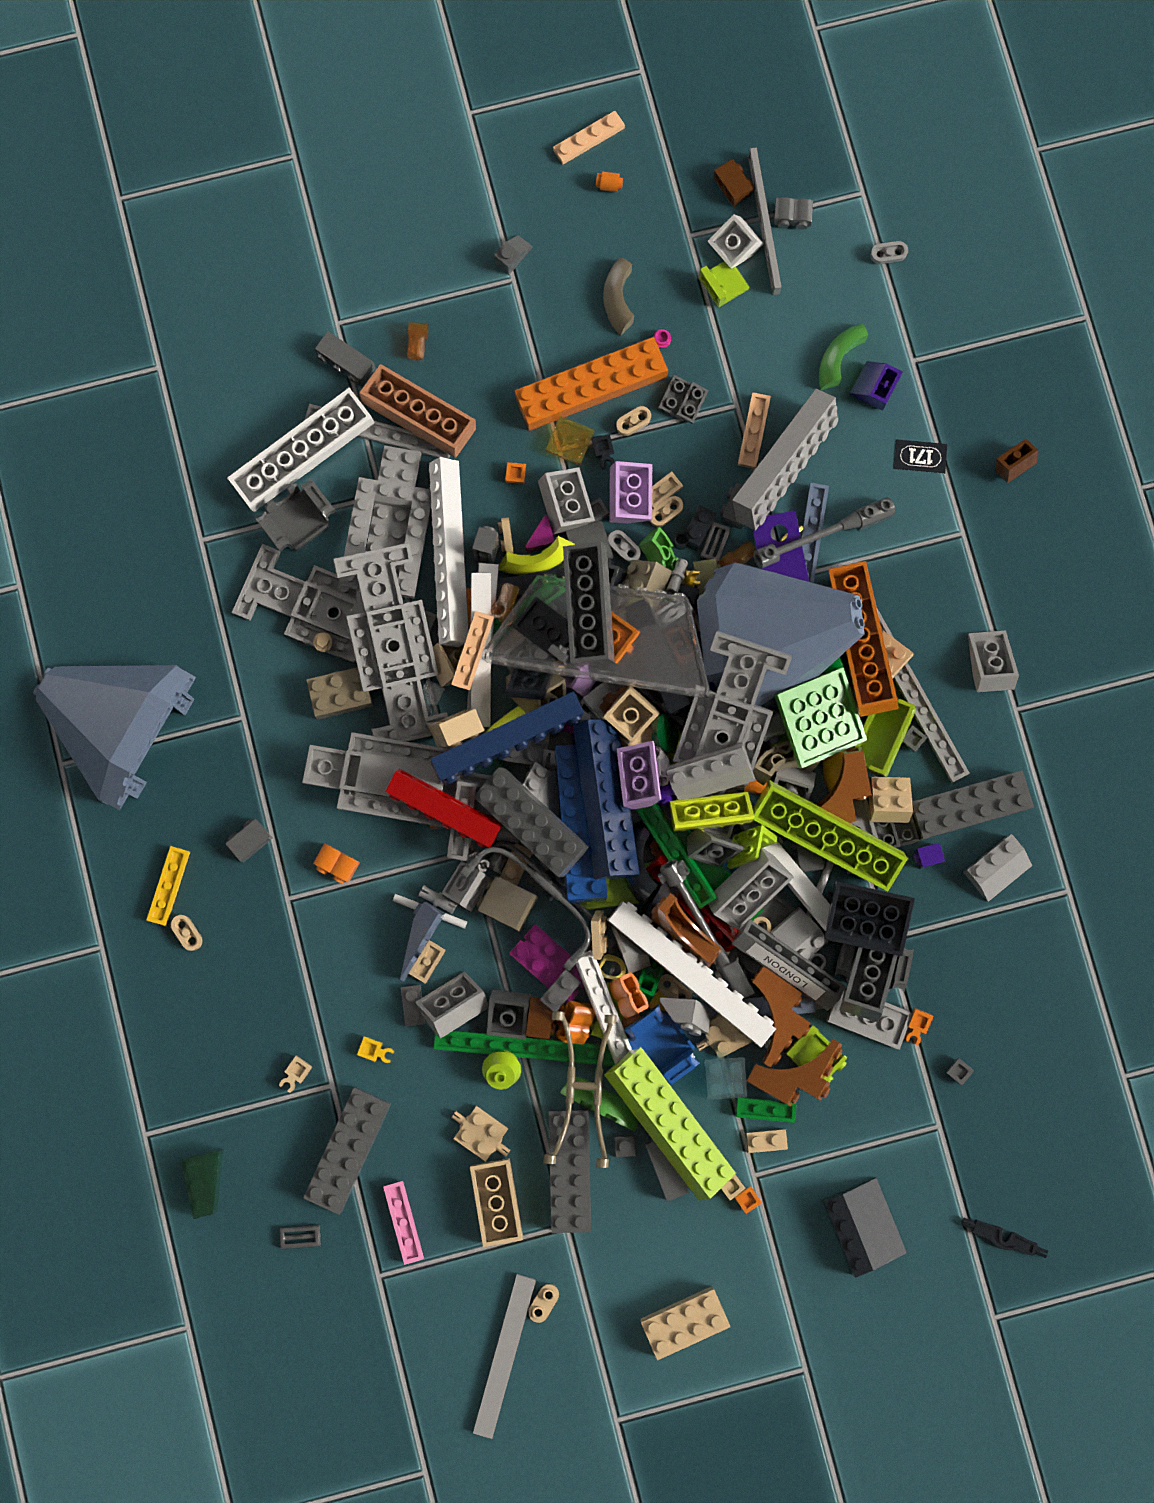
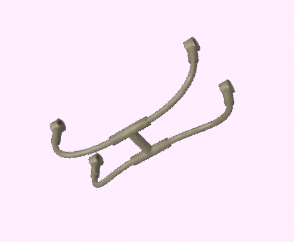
[544,1011,617,1168]

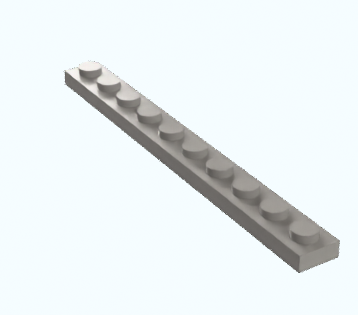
[877,609,970,783]

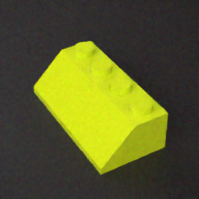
[670,792,755,832]

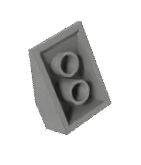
[968,630,1019,692]
[521,762,560,819]

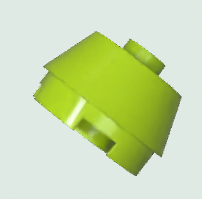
[482,1050,521,1090]

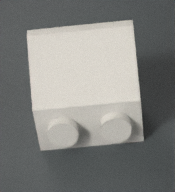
[708,214,764,268]

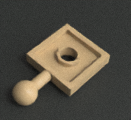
[591,910,610,960]

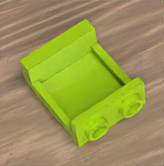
[785,1025,847,1083]

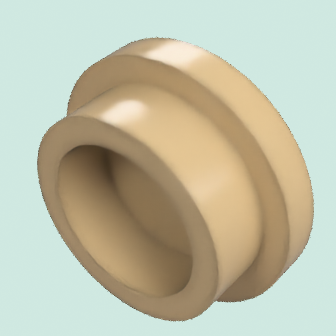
[313,633,333,652]

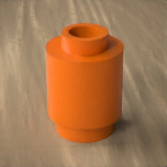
[596,171,623,193]

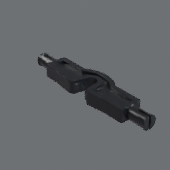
[961,1217,1048,1258]

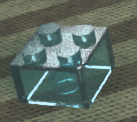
[703,1057,747,1100]

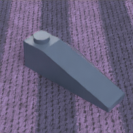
[400,901,445,981]

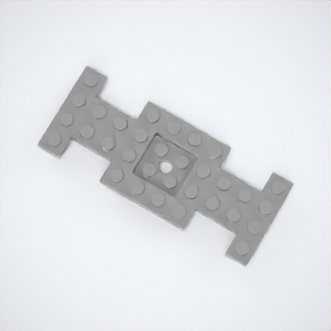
[333,543,448,742]
[232,544,437,664]
[659,631,792,839]

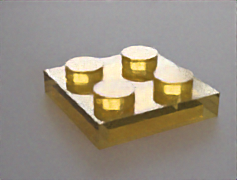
[546,416,595,465]

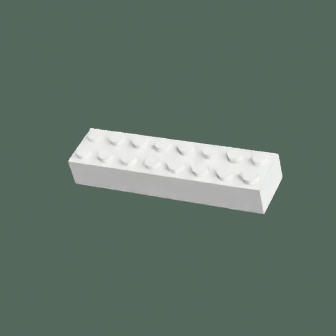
[228,388,375,512]

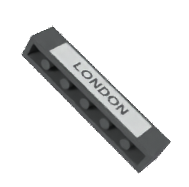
[732,919,845,1011]

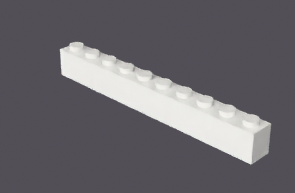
[429,457,468,647]
[607,901,776,1047]

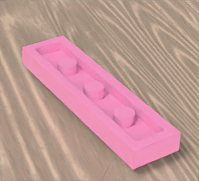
[383,1181,424,1265]

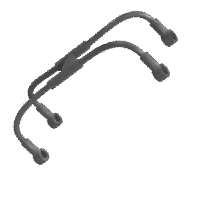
[459,842,593,972]

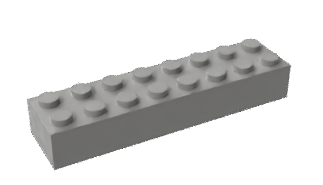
[732,389,838,531]

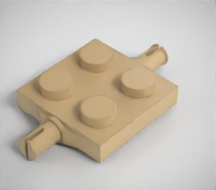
[696,1014,753,1059]
[452,1106,510,1162]

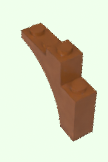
[816,746,872,824]
[651,893,721,968]
[750,965,810,1067]
[747,1039,843,1107]

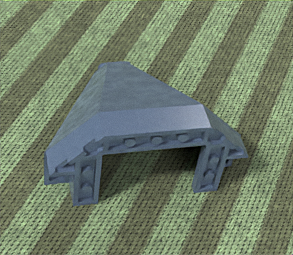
[697,562,865,712]
[33,665,196,810]

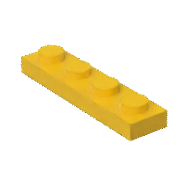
[147,846,190,926]

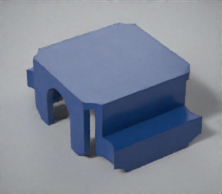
[623,1004,700,1085]

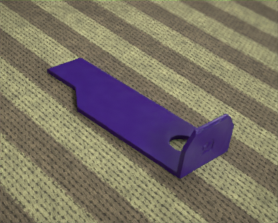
[753,510,809,582]

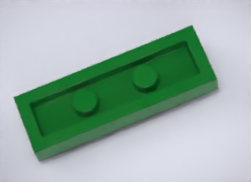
[736,1097,797,1123]

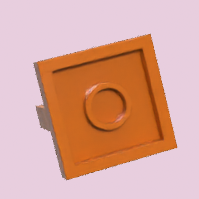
[611,611,641,664]

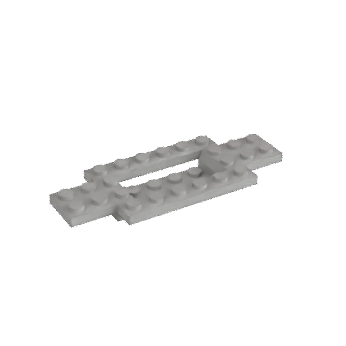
[339,446,431,615]
[302,733,493,828]

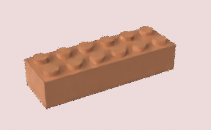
[360,364,476,458]

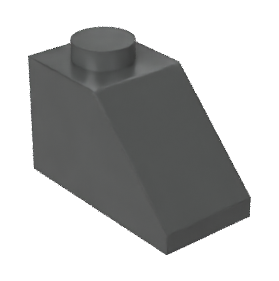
[494,235,533,275]

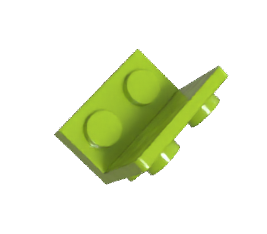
[699,261,749,308]
[727,825,778,869]

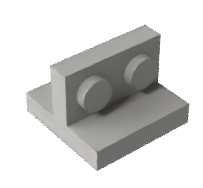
[442,861,490,912]

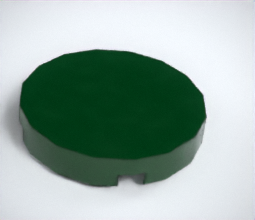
[651,714,679,753]

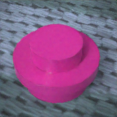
[653,329,671,348]

